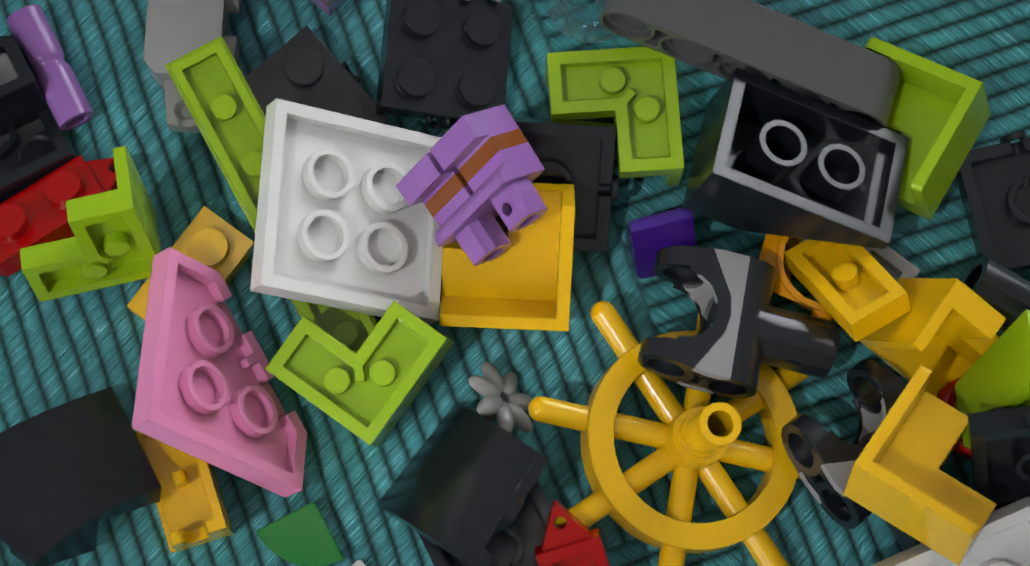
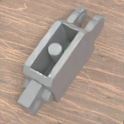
[143,0,243,133]

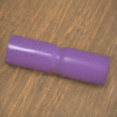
[6,4,95,131]

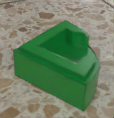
[256,501,345,566]

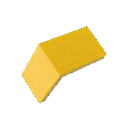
[439,183,575,331]
[859,278,1006,410]
[843,364,997,566]

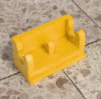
[135,430,234,553]

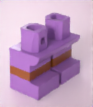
[396,104,548,266]

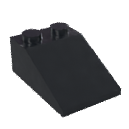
[682,67,909,249]

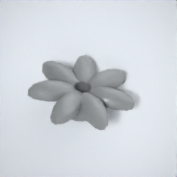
[468,361,533,433]

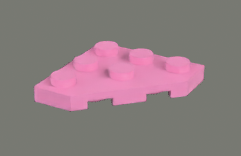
[132,247,307,498]

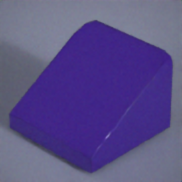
[625,207,696,279]

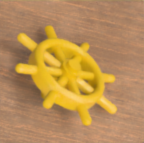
[528,301,810,566]

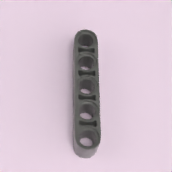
[599,0,902,128]

